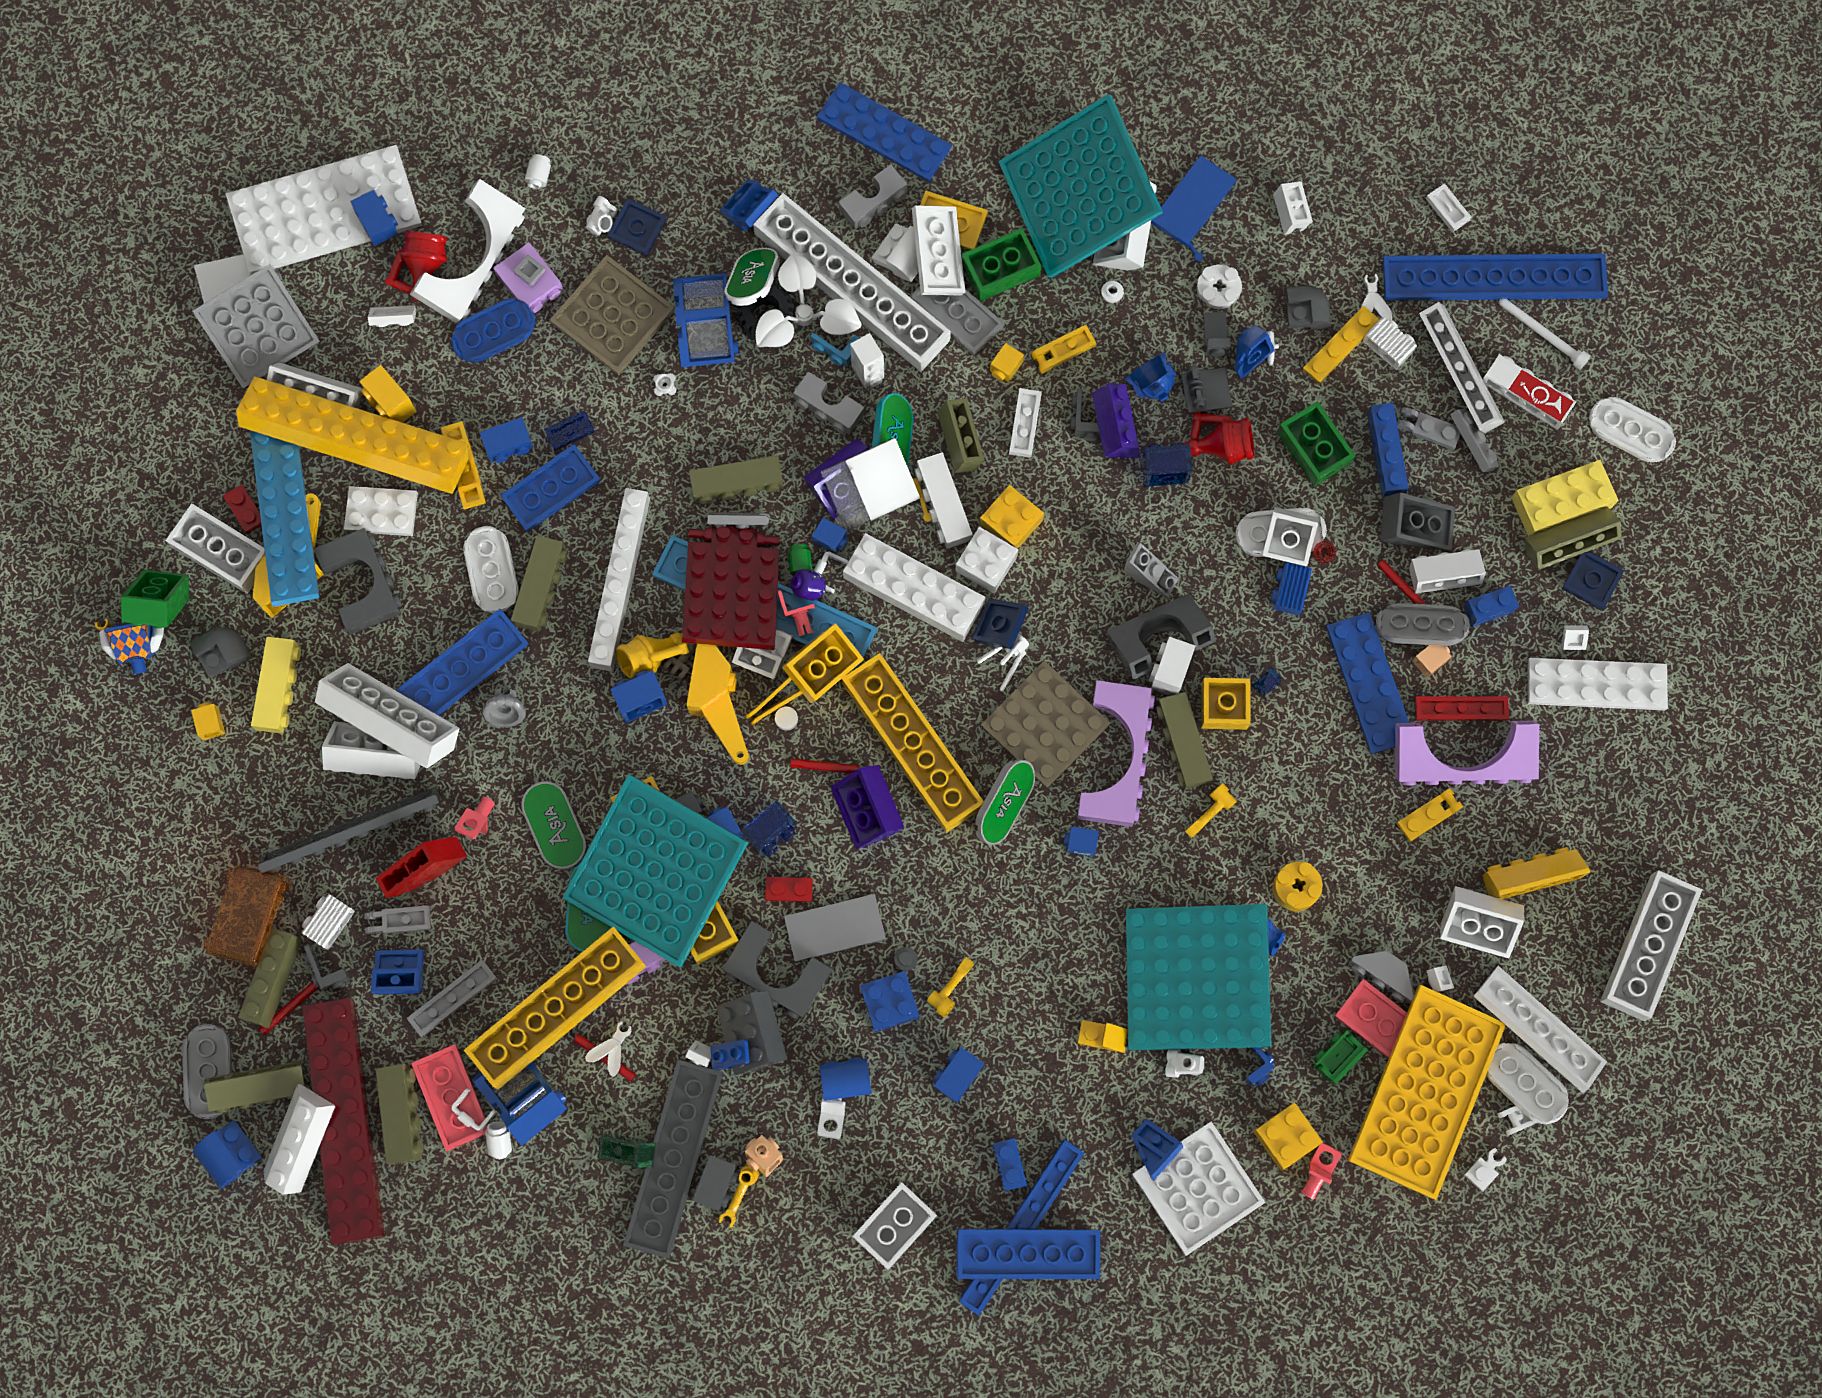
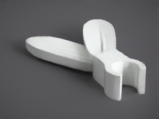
[1361,274,1392,320]
[585,1021,632,1077]

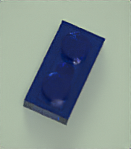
[544,410,595,451]

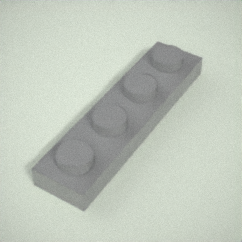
[407,959,498,1037]

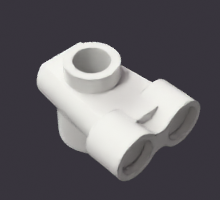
[585,196,618,236]
[1165,1049,1204,1078]

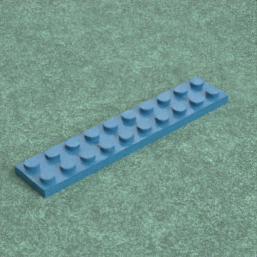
[250,430,319,607]
[652,535,878,669]

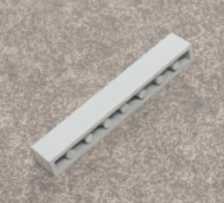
[588,488,650,672]

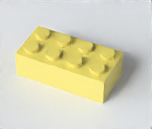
[1511,460,1618,536]

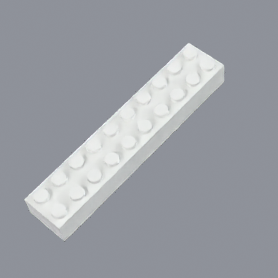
[753,193,951,372]

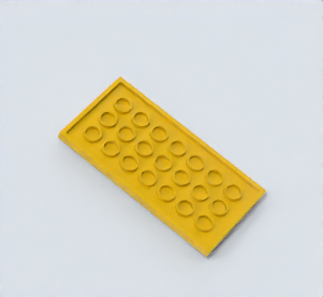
[1347,985,1506,1200]

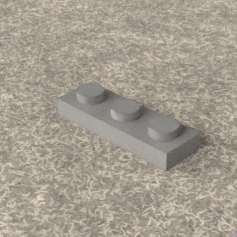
[1450,409,1499,472]

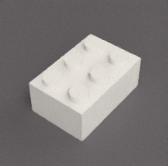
[1440,886,1524,958]
[853,1182,937,1270]

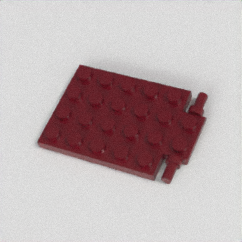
[682,525,780,650]

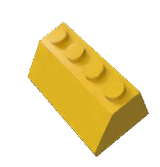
[1482,847,1590,899]

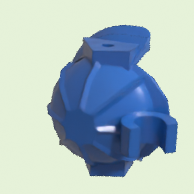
[1124,351,1177,402]

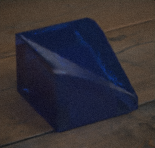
[1252,666,1282,697]

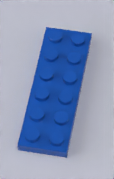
[817,82,952,182]
[395,609,529,716]
[1326,612,1409,755]
[956,1229,1101,1279]

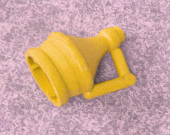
[615,632,689,679]

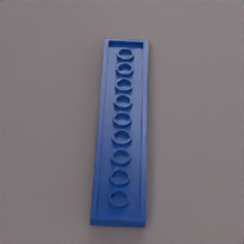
[1382,254,1608,301]

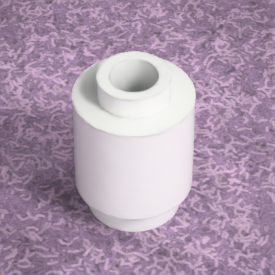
[524,154,551,189]
[485,1121,512,1159]

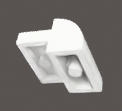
[872,223,919,282]
[732,629,793,679]

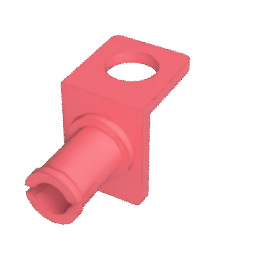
[777,590,815,637]
[455,797,495,839]
[1302,1143,1342,1199]

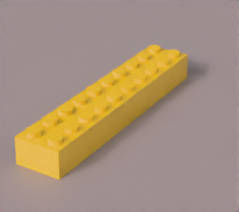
[236,376,469,494]

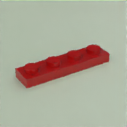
[1414,696,1509,721]

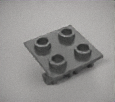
[1181,365,1233,413]

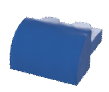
[719,179,779,232]
[371,949,424,995]
[820,1057,872,1101]
[193,1120,262,1190]

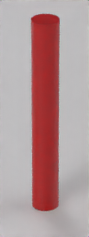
[1377,559,1428,605]
[790,758,860,774]
[259,981,319,1035]
[574,1034,636,1082]

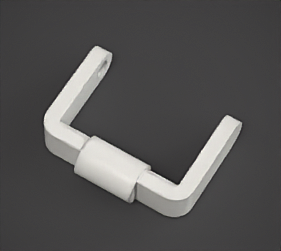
[813,552,849,594]
[452,1088,497,1131]

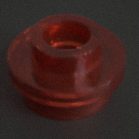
[1313,541,1336,564]

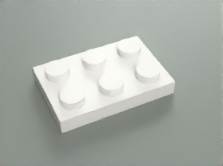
[344,486,418,536]

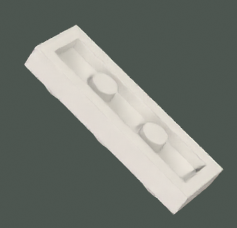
[1009,388,1042,458]

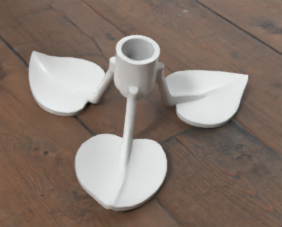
[756,254,861,347]

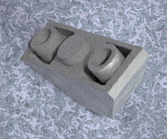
[1124,542,1179,598]
[1348,951,1414,1003]

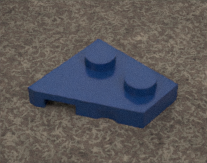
[1131,1118,1183,1181]

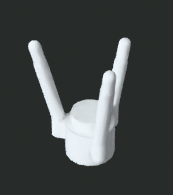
[977,634,1029,692]

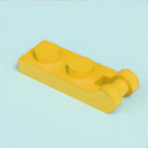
[1031,325,1097,374]
[1396,788,1464,843]

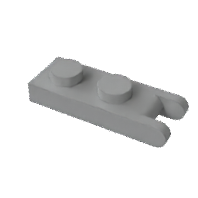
[708,512,770,528]

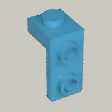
[810,333,860,367]

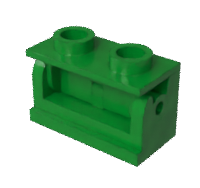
[1312,1030,1368,1086]

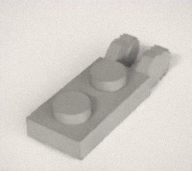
[1397,407,1461,450]
[364,906,431,934]

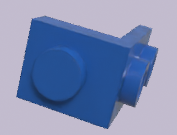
[710,1039,750,1070]
[1245,1048,1275,1087]

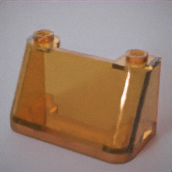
[204,865,293,969]

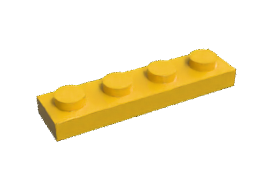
[1303,306,1380,384]

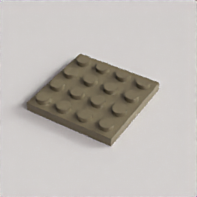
[550,255,675,376]
[981,661,1111,789]

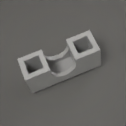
[838,165,907,229]
[793,371,865,435]

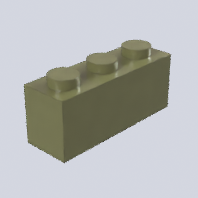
[937,398,984,473]

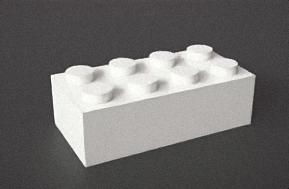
[165,503,265,594]

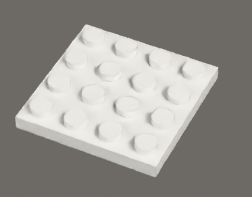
[1132,1122,1265,1256]

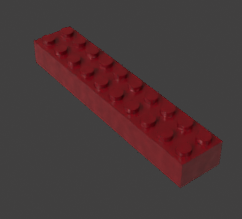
[302,998,385,1245]

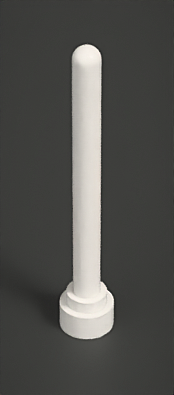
[1499,298,1591,370]

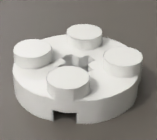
[1197,265,1242,309]

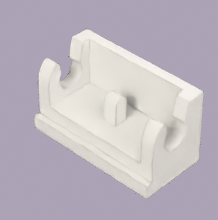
[1273,182,1313,235]

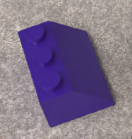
[1092,383,1141,458]
[803,439,869,520]
[830,765,904,850]

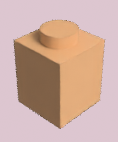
[1412,645,1452,678]

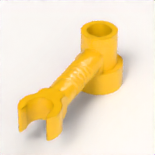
[1185,783,1237,838]
[927,957,974,1018]
[719,1165,759,1228]

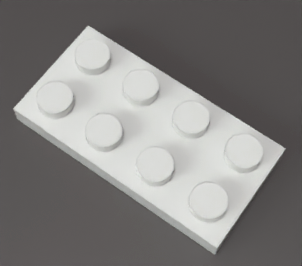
[912,206,965,295]

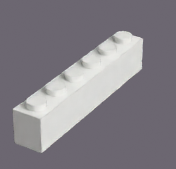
[1419,302,1505,433]

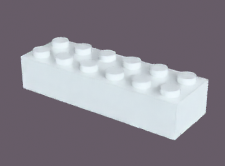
[843,533,985,642]
[315,663,459,768]
[1600,870,1702,1021]

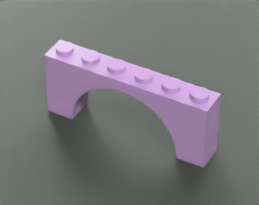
[1077,680,1155,827]
[1395,721,1539,785]

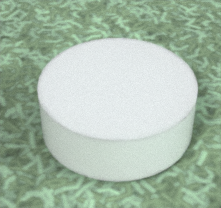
[775,707,798,731]

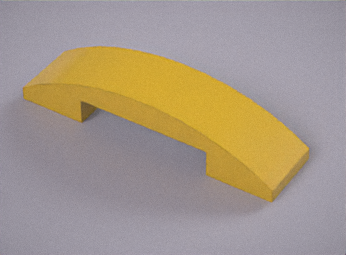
[441,421,486,510]

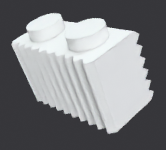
[1363,317,1417,370]
[301,894,355,950]

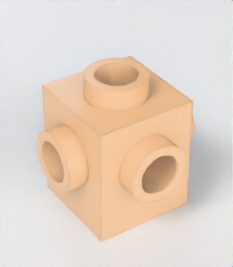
[745,1135,783,1177]

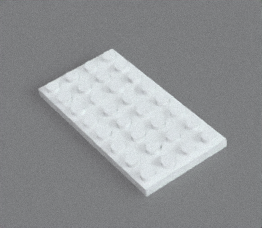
[226,145,422,275]

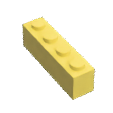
[251,637,301,733]

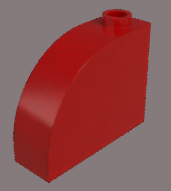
[375,836,467,898]

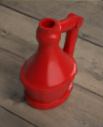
[385,231,448,302]
[1183,412,1255,465]

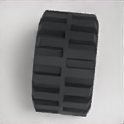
[737,283,794,341]

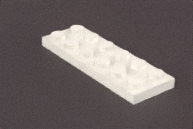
[1528,658,1668,710]
[1474,966,1607,1093]

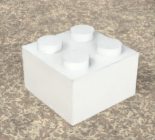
[955,527,1019,594]
[1149,637,1195,696]

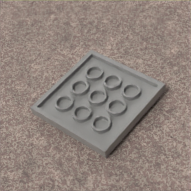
[192,264,320,388]

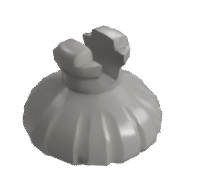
[482,688,526,728]

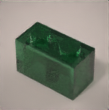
[597,1134,656,1168]

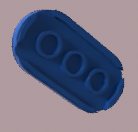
[451,298,535,363]

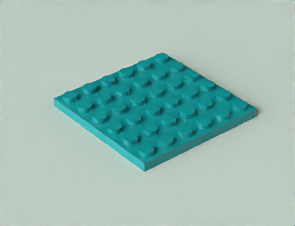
[998,94,1163,278]
[562,774,749,967]
[1126,904,1272,1051]

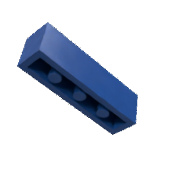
[1367,403,1409,499]

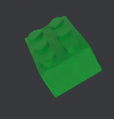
[962,228,1041,302]
[1277,401,1356,487]
[121,570,189,628]

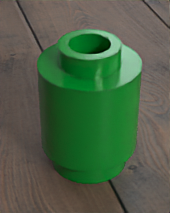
[788,544,813,576]

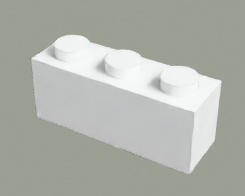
[850,333,884,388]
[1409,549,1486,594]

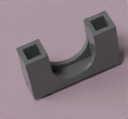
[314,528,403,635]
[1107,593,1216,679]
[722,921,833,1020]

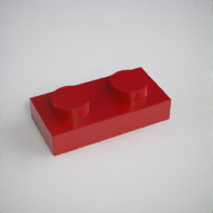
[223,484,262,534]
[765,877,813,902]

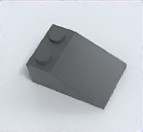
[1380,493,1456,551]

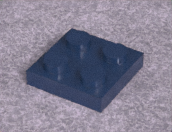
[607,198,667,256]
[1561,551,1625,611]
[972,598,1029,649]

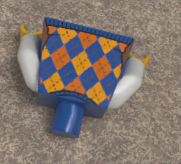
[95,618,164,674]

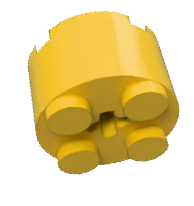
[1272,862,1323,912]

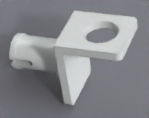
[817,1098,845,1139]

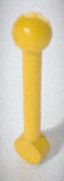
[913,478,931,522]

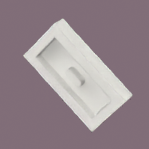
[1426,184,1471,233]
[368,305,416,327]

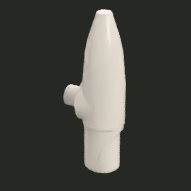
[1267,331,1279,366]

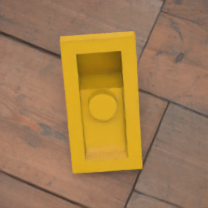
[1077,1020,1128,1053]

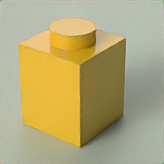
[990,343,1024,383]
[191,702,225,740]

